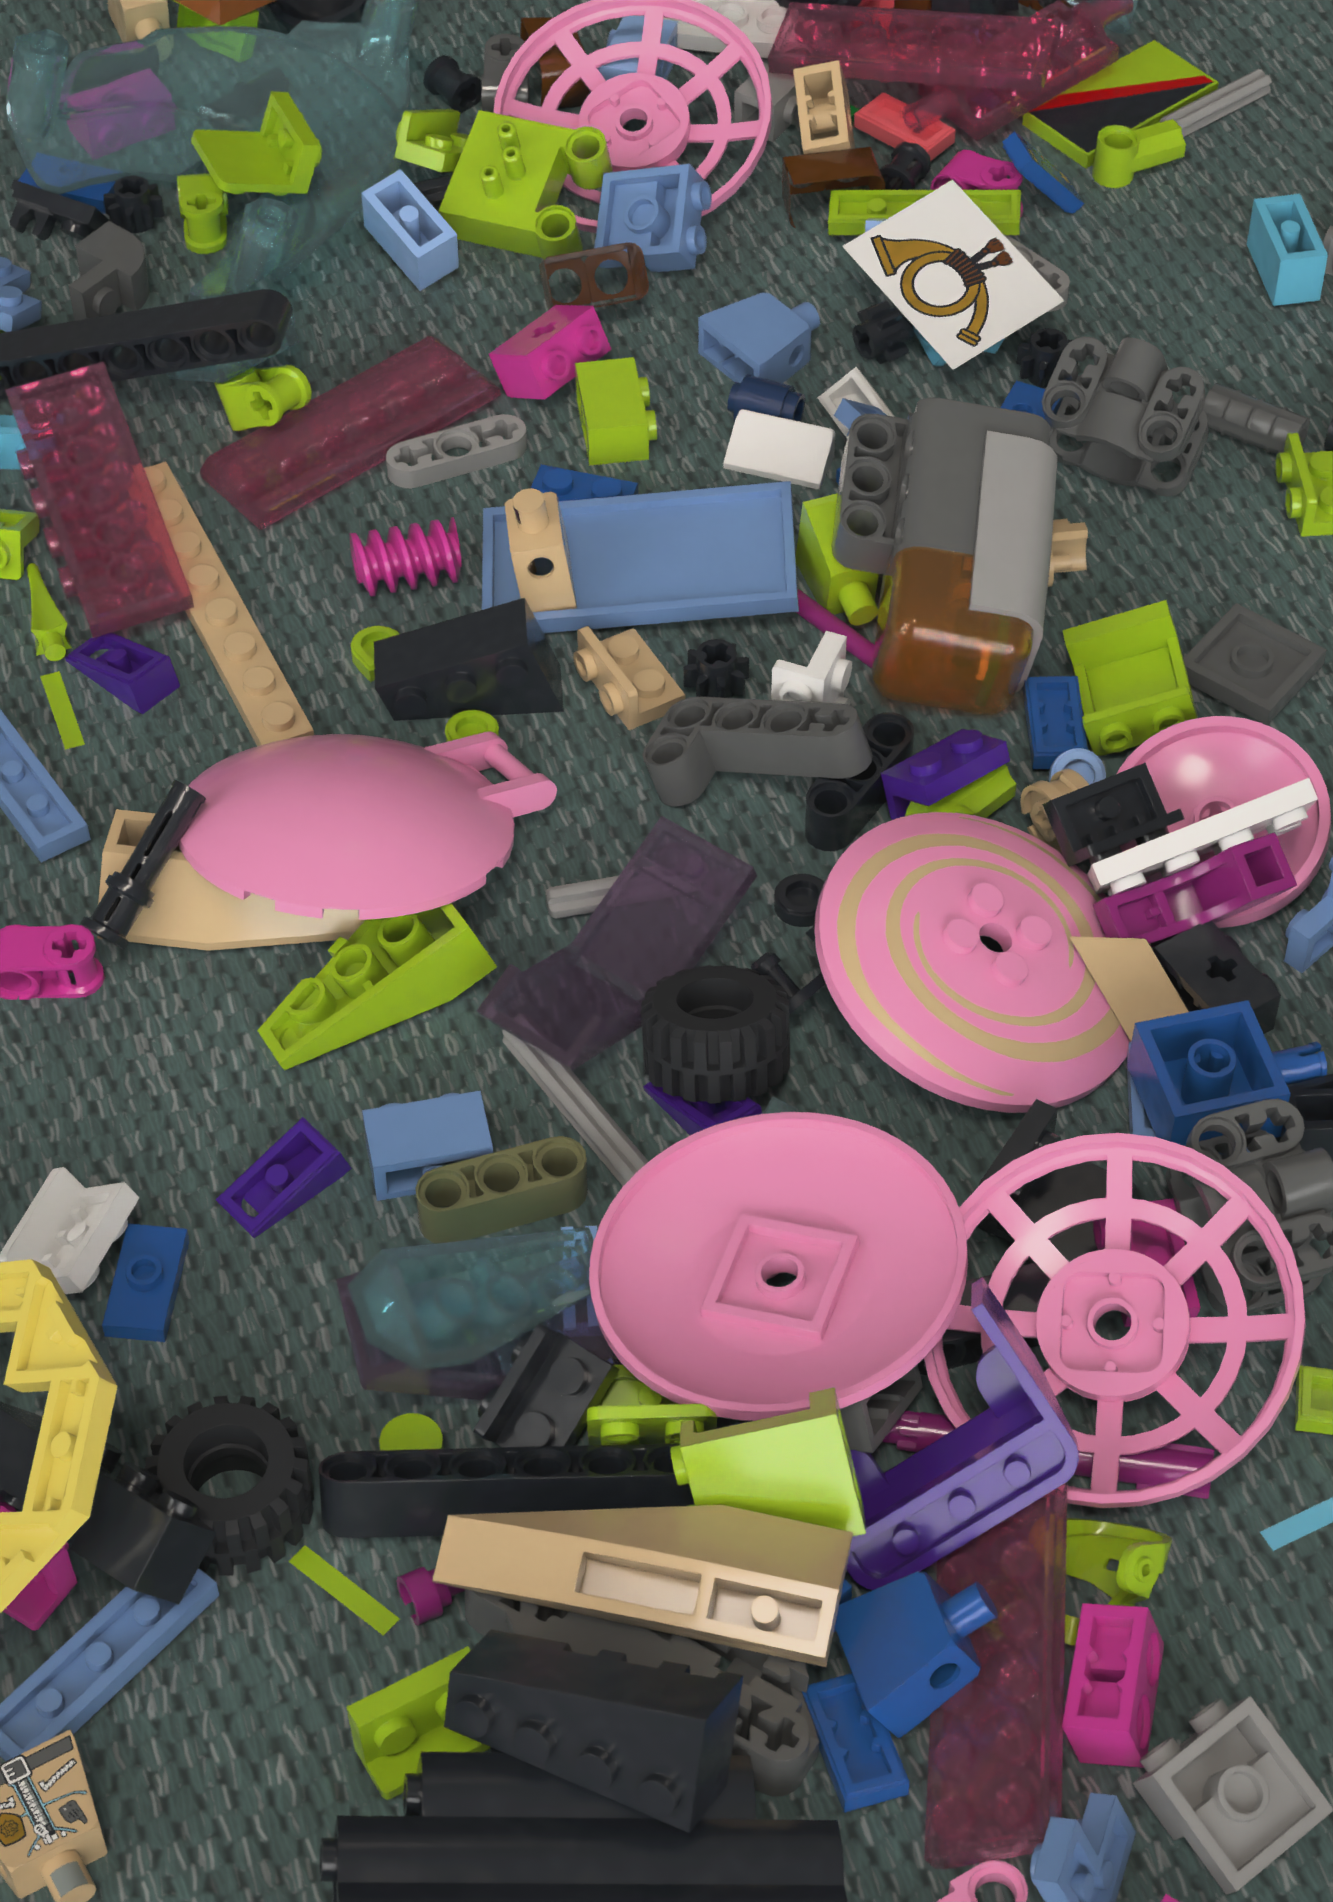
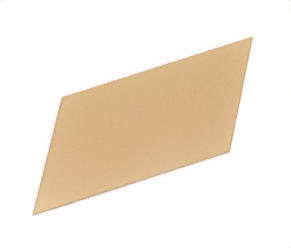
[1069,936,1189,1042]

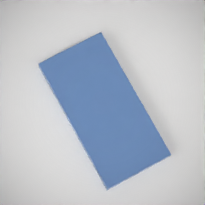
[482,481,799,633]

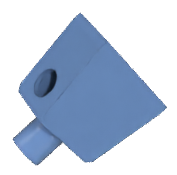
[698,292,820,383]

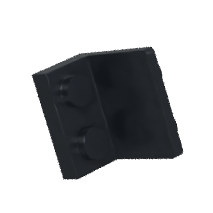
[977,1099,1137,1262]

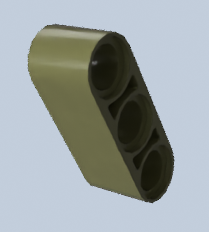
[415,1136,588,1245]

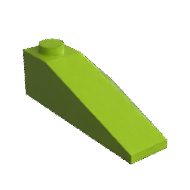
[257,903,497,1071]

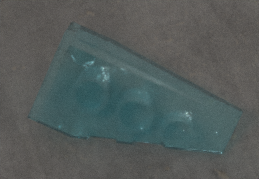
[348,1227,594,1370]

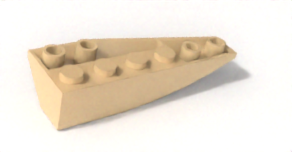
[97,809,365,951]
[432,1505,853,1667]

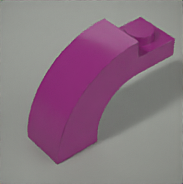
[1093,832,1297,948]

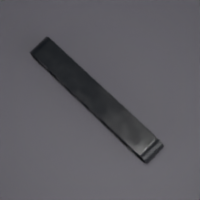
[0,289,293,400]
[318,1443,694,1538]

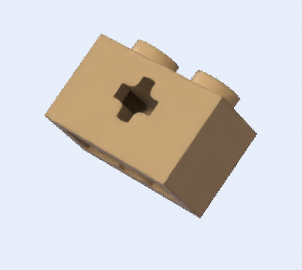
[793,60,855,154]

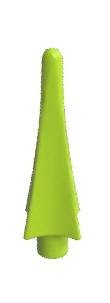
[26,563,72,661]

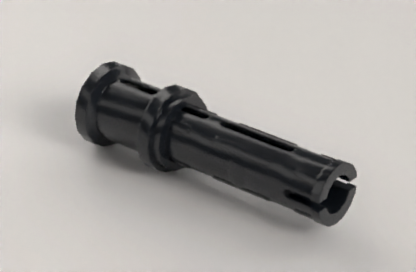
[80,780,206,950]

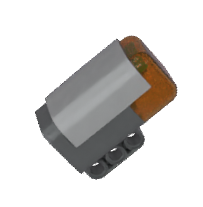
[832,397,1057,715]

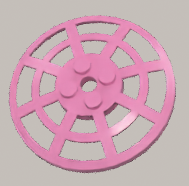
[493,0,772,233]
[924,1133,1306,1508]

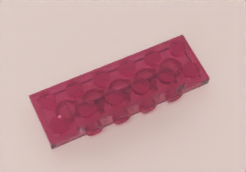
[768,2,1061,92]
[5,362,194,638]

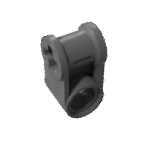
[481,33,529,113]

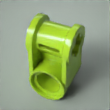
[177,173,229,254]
[214,364,312,431]

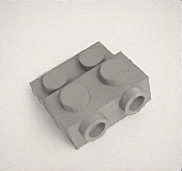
[1132,1696,1333,1895]

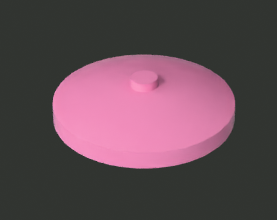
[1117,716,1331,928]

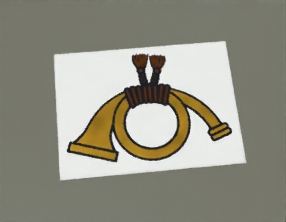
[842,180,1064,370]

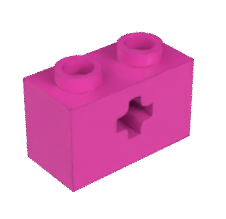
[489,305,612,399]

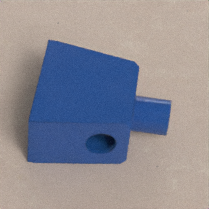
[835,1572,998,1739]

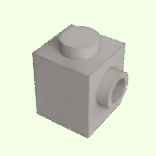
[734,63,799,142]

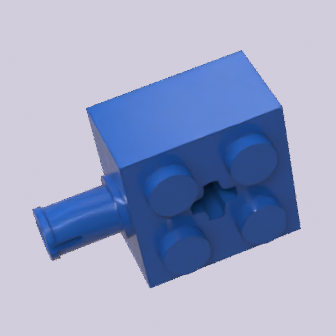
[1127,1000,1327,1146]

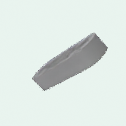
[386,414,527,488]

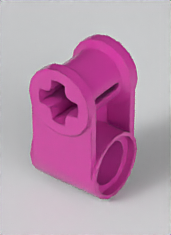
[930,150,1023,218]
[0,924,105,1000]

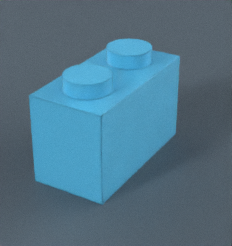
[1247,194,1328,306]

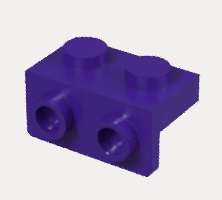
[881,729,1010,820]

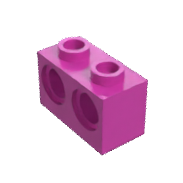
[1062,1603,1164,1768]

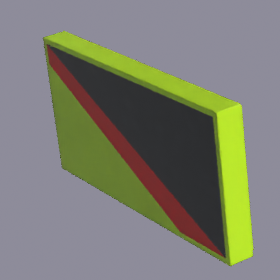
[1022,40,1219,169]

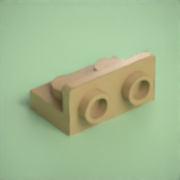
[573,626,685,730]

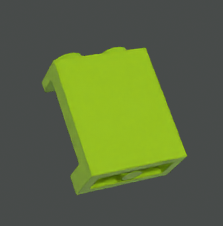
[1062,600,1198,756]
[671,1387,866,1536]

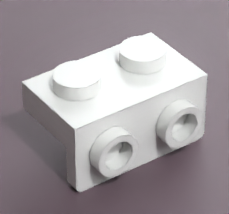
[771,631,852,705]
[0,1167,139,1294]

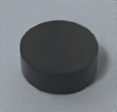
[774,874,825,927]

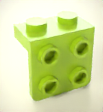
[191,91,322,196]
[587,1365,717,1445]

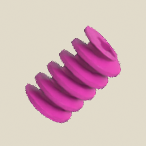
[350,517,462,597]

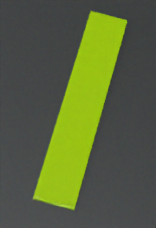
[40,671,85,750]
[288,1545,400,1636]

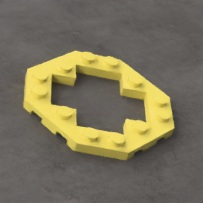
[0,1259,118,1614]

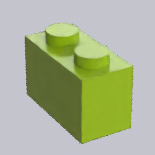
[575,357,657,466]

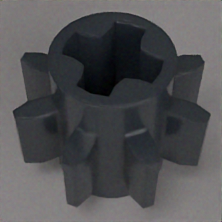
[103,175,165,233]
[852,300,914,364]
[1016,328,1078,388]
[683,639,749,698]

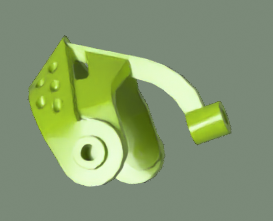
[1030,1518,1172,1646]

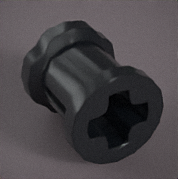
[423,55,482,113]
[880,142,931,190]

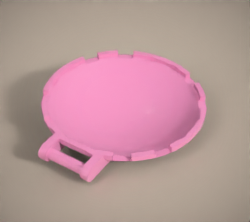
[178,731,557,920]

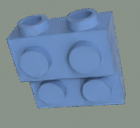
[594,164,712,272]

